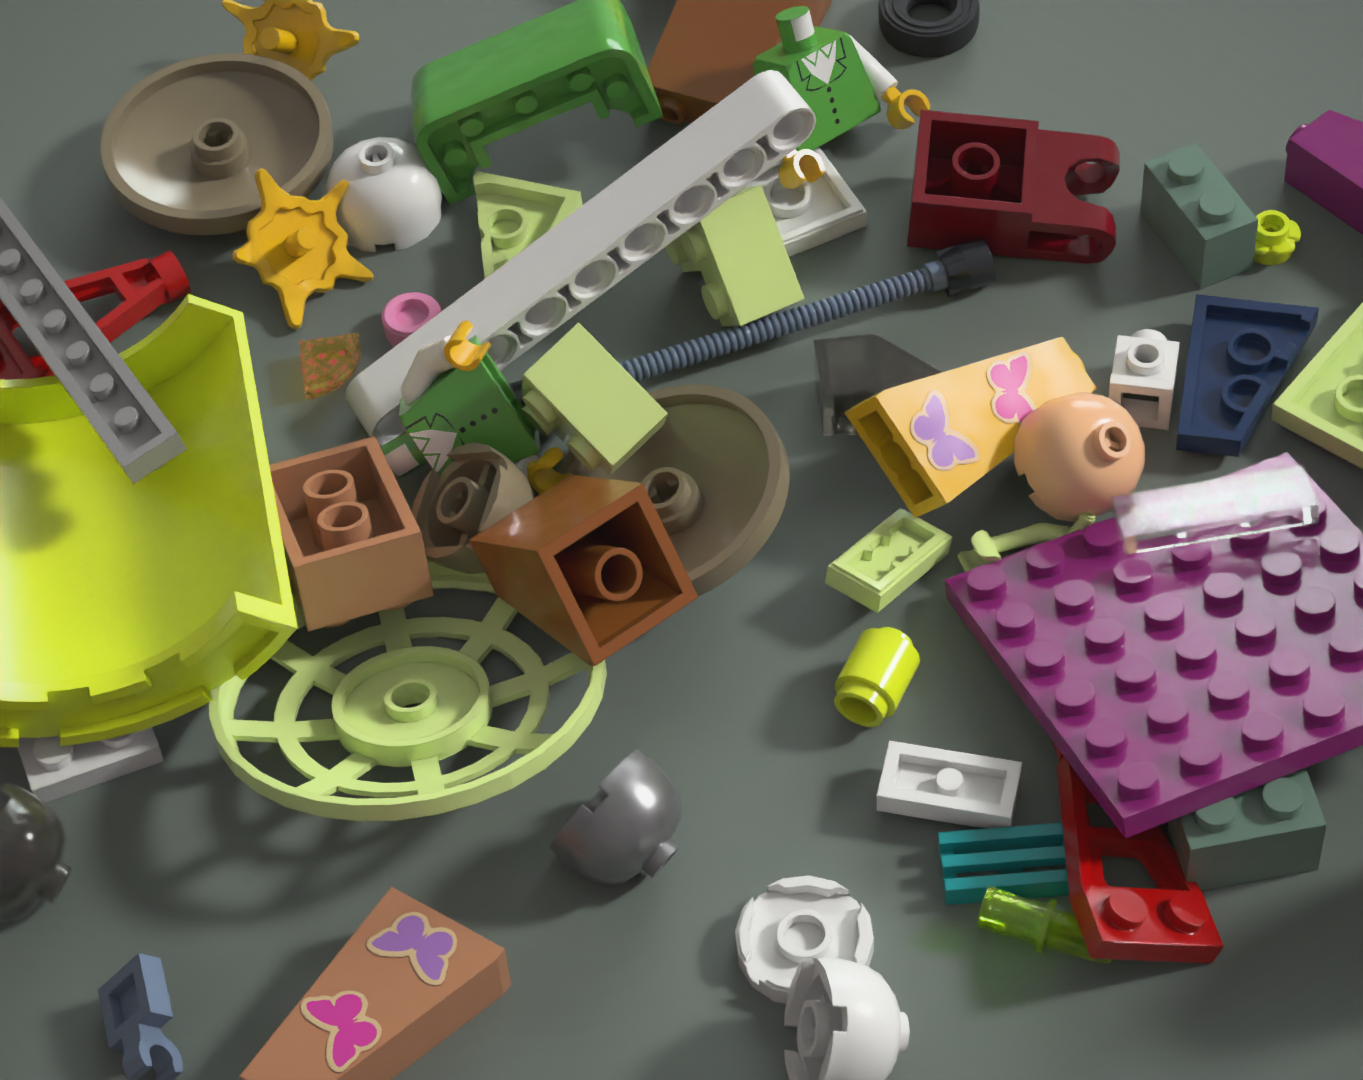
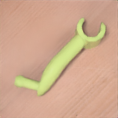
[957,512,1096,572]

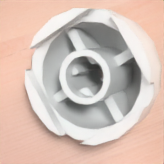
[325,137,442,252]
[784,957,910,1080]

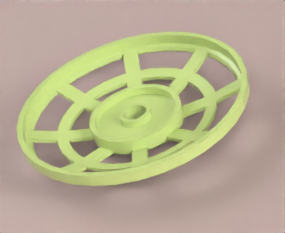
[209,558,607,821]

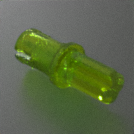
[976,885,1112,964]

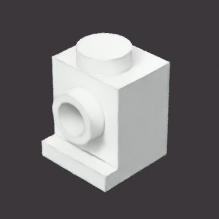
[1109,329,1180,430]

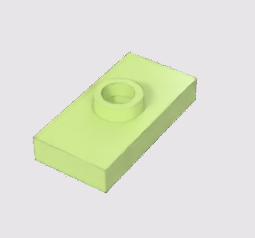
[825,508,952,613]

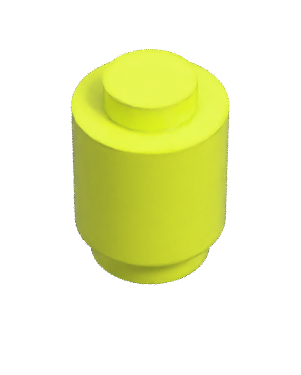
[834,627,920,727]

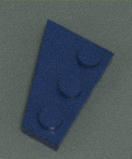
[1176,294,1319,457]

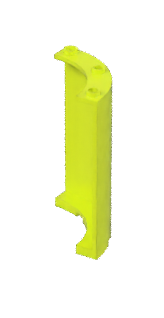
[0,294,298,747]

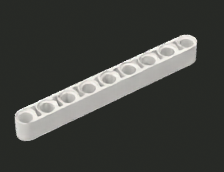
[345,70,816,448]

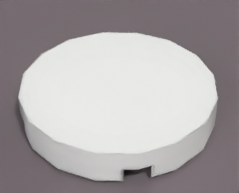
[735,875,874,1004]

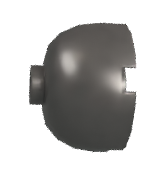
[550,749,681,885]

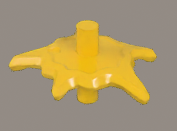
[221,0,359,81]
[232,168,374,329]

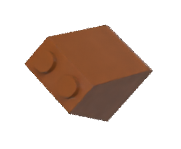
[469,475,698,666]

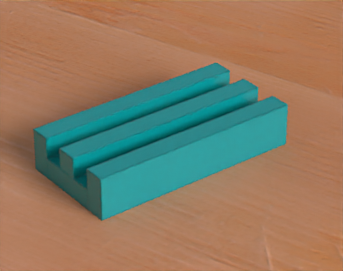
[938,823,1069,905]

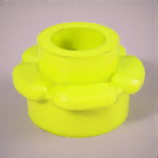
[1254,210,1301,265]

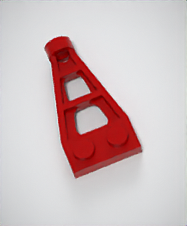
[0,251,191,380]
[1052,741,1224,964]

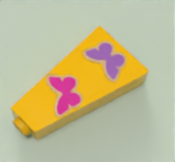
[845,337,1097,518]

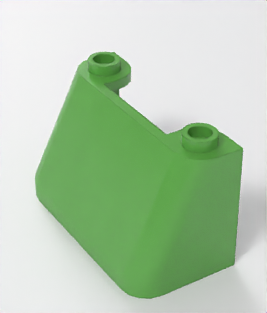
[411,0,663,205]

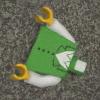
[753,6,930,189]
[382,320,572,494]

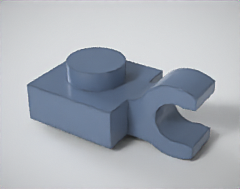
[98,953,183,1080]

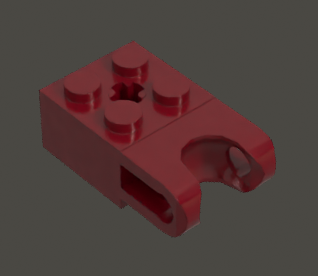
[907,110,1120,264]

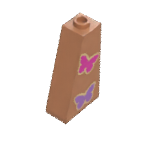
[239,886,512,1080]

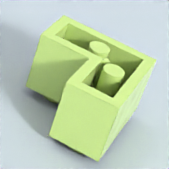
[665,185,805,327]
[521,322,668,476]

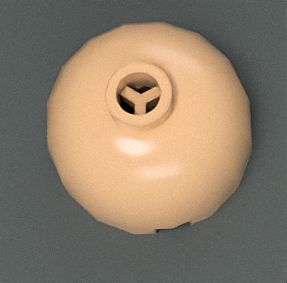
[1014,391,1145,522]

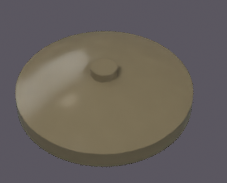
[100,53,334,235]
[556,384,790,596]

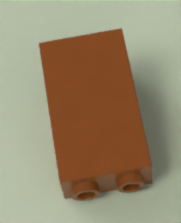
[647,0,832,124]

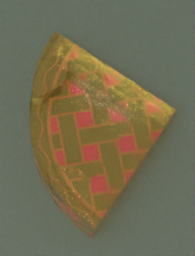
[299,332,361,400]

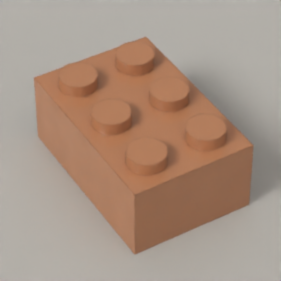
[269,436,434,631]

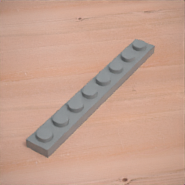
[0,197,187,484]

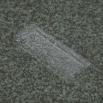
[1112,465,1319,555]

